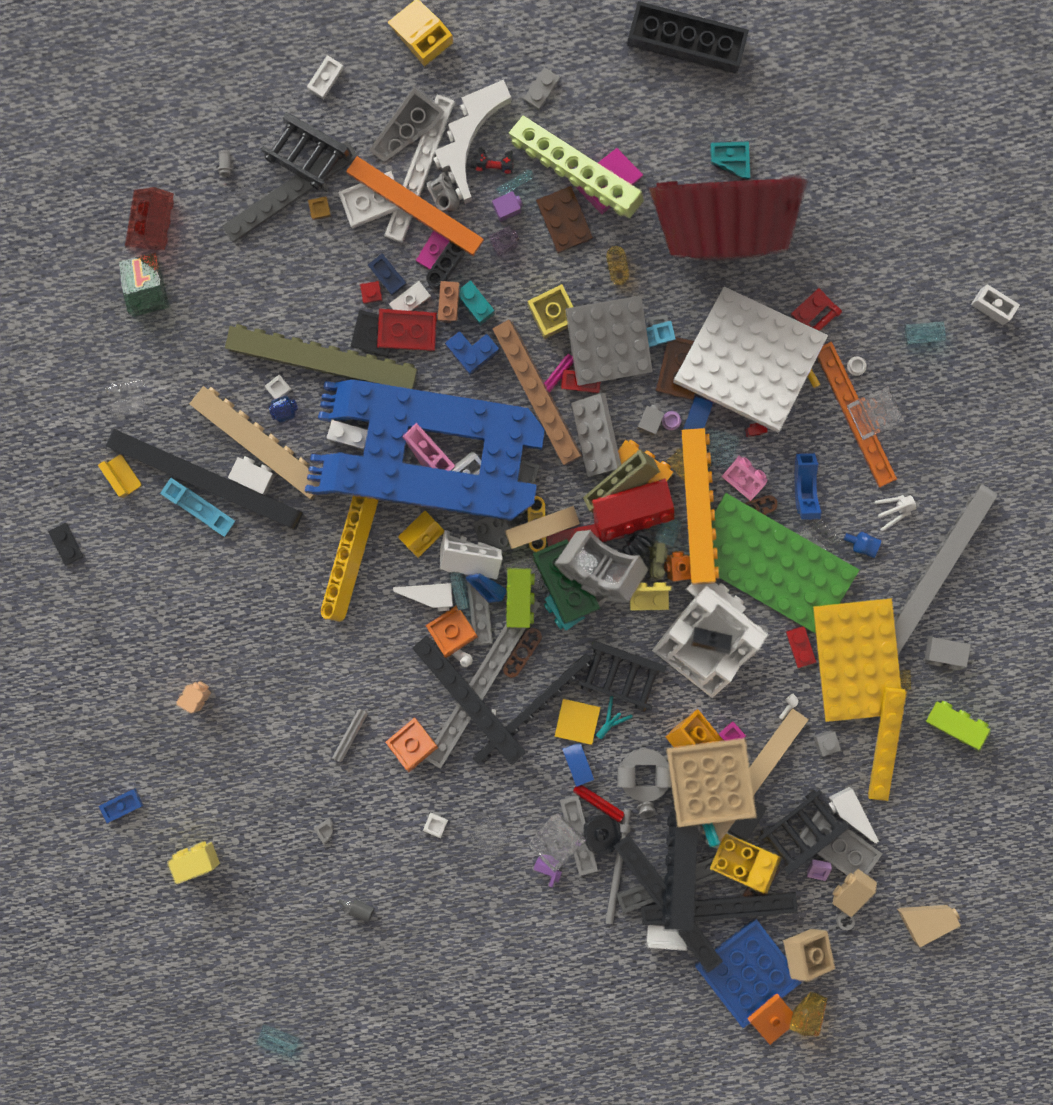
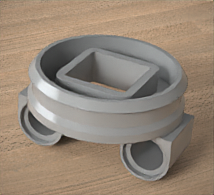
[617,748,672,802]

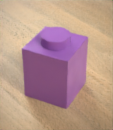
[492,191,523,222]

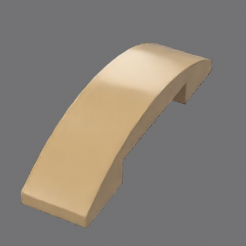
[505,506,580,549]

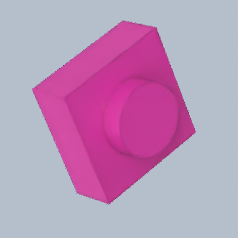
[718,721,746,741]

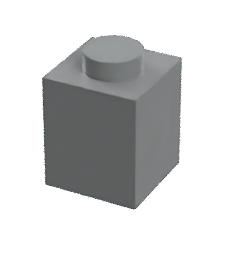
[637,405,664,436]
[813,730,841,756]

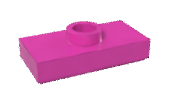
[416,231,450,270]

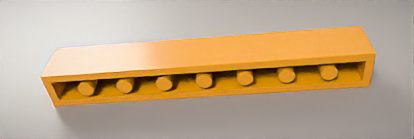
[682,428,719,585]

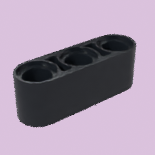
[426,242,466,290]

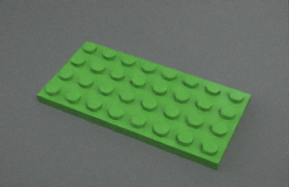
[689,493,859,633]

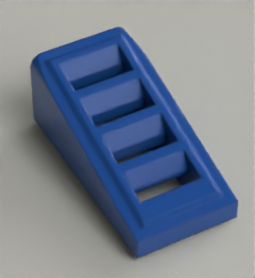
[465,574,507,603]

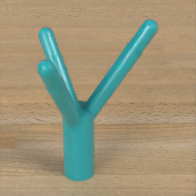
[596,696,633,740]

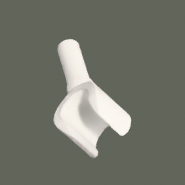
[779,694,798,720]

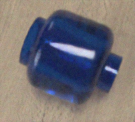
[268,395,298,423]

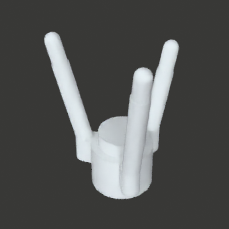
[874,495,916,532]

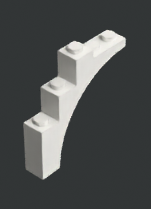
[433,80,511,204]

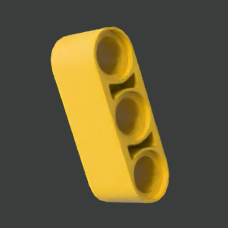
[528,496,546,552]

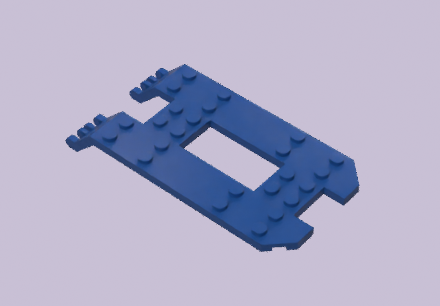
[304,380,545,521]

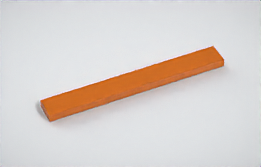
[346,156,484,256]
[817,342,897,488]

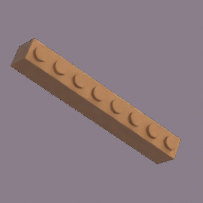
[492,320,583,465]

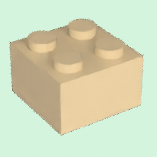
[783,929,835,981]

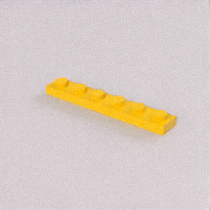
[868,688,906,801]

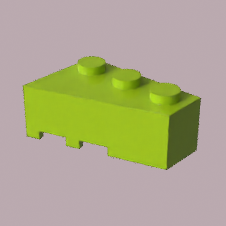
[506,568,535,628]
[926,700,991,752]

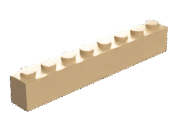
[189,386,320,500]

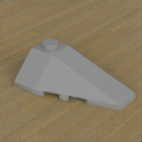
[369,85,445,162]

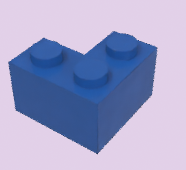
[445,331,499,375]

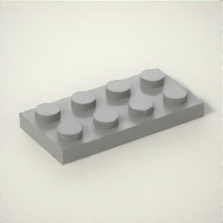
[571,393,621,477]
[799,809,882,876]

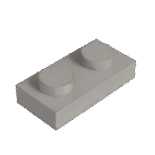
[523,67,560,110]

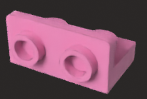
[721,456,768,501]

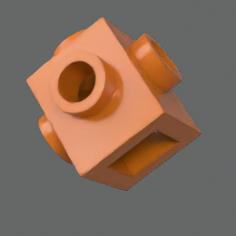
[664,551,691,581]

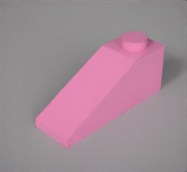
[403,423,455,471]

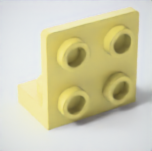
[630,583,671,610]

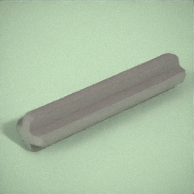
[333,709,368,762]

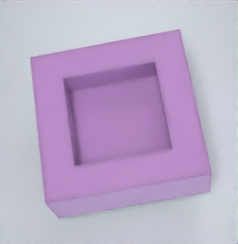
[807,859,832,881]

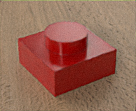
[360,281,382,304]
[745,423,768,437]

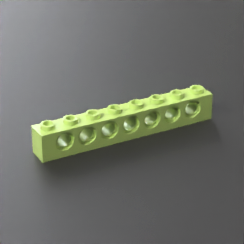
[509,116,644,219]

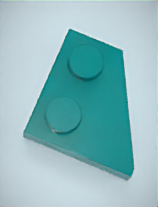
[710,142,750,180]

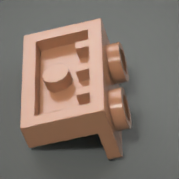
[438,281,460,323]

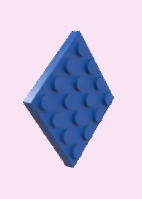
[695,918,803,1028]

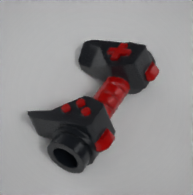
[471,147,514,174]

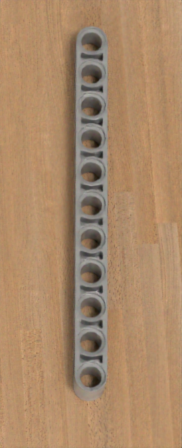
[894,483,997,654]

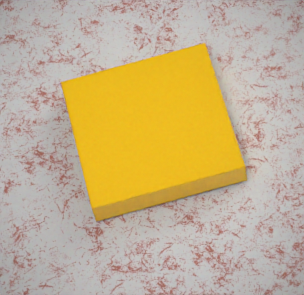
[555,699,600,745]

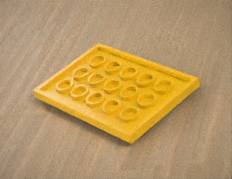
[813,598,904,722]

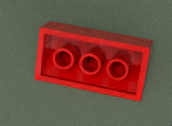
[592,478,674,541]

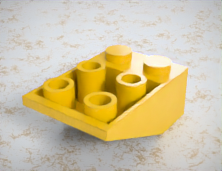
[388,0,453,67]
[710,833,782,894]

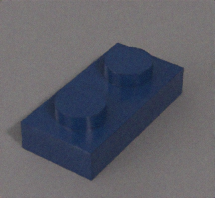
[368,253,407,296]

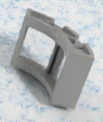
[555,530,648,603]

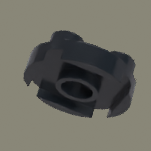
[583,815,621,854]

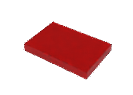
[377,309,437,351]

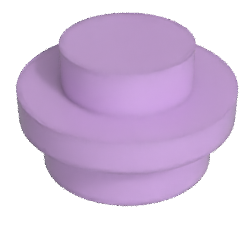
[662,411,681,430]

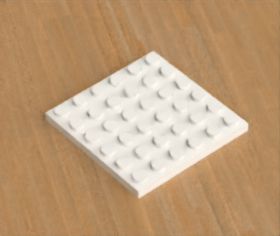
[674,287,828,433]

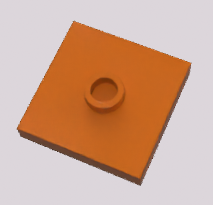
[426,605,478,658]
[385,717,439,772]
[748,994,799,1045]

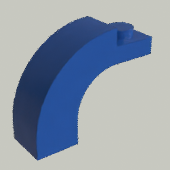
[794,453,821,520]

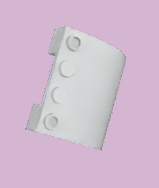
[652,586,768,698]

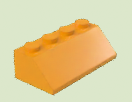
[666,709,724,747]

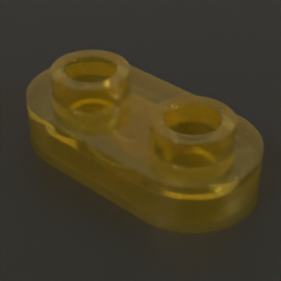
[606,246,629,285]

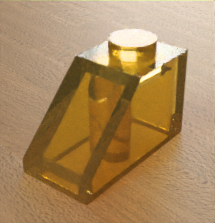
[789,991,828,1036]

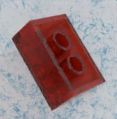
[125,187,174,251]

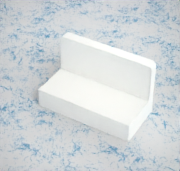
[647,924,687,950]

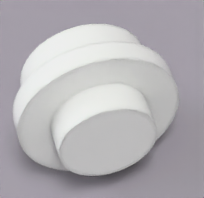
[847,357,866,376]

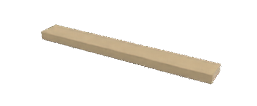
[702,708,808,841]

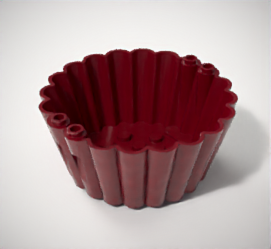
[649,176,808,259]

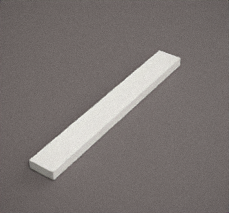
[384,94,455,243]

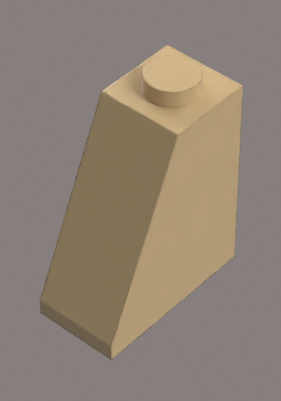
[897,905,961,947]

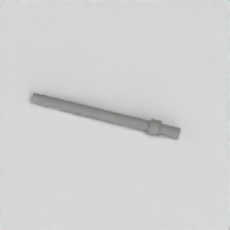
[605,808,632,924]

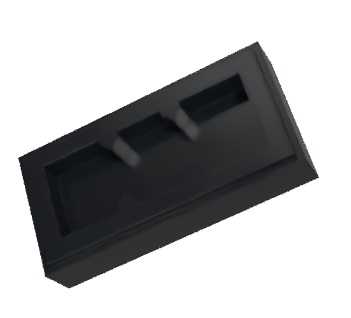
[691,627,732,654]

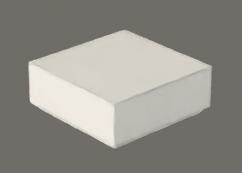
[265,374,292,401]
[423,812,448,838]

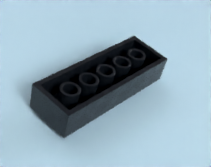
[627,1,749,74]

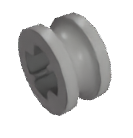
[637,801,656,818]
[836,912,855,930]

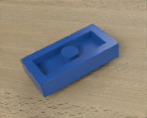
[99,789,144,823]

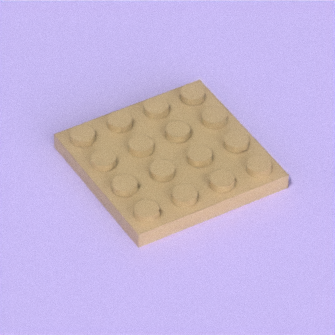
[667,738,756,827]

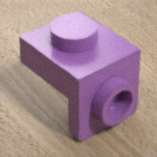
[533,856,562,887]

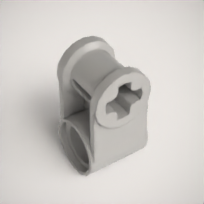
[427,173,459,211]

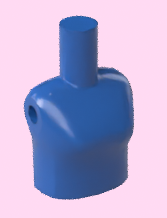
[843,532,881,558]

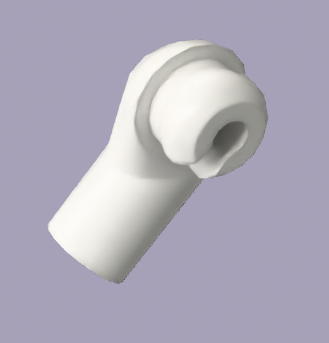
[452,649,473,667]

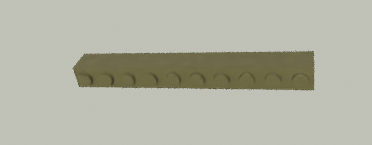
[225,324,418,389]

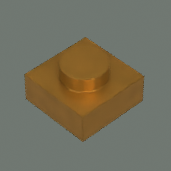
[308,196,331,220]

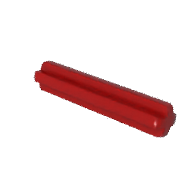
[573,785,625,822]

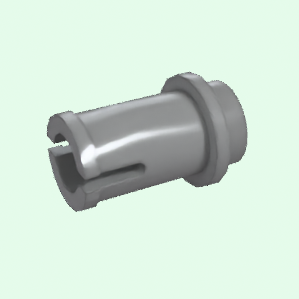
[217,150,233,176]

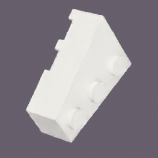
[440,530,502,579]

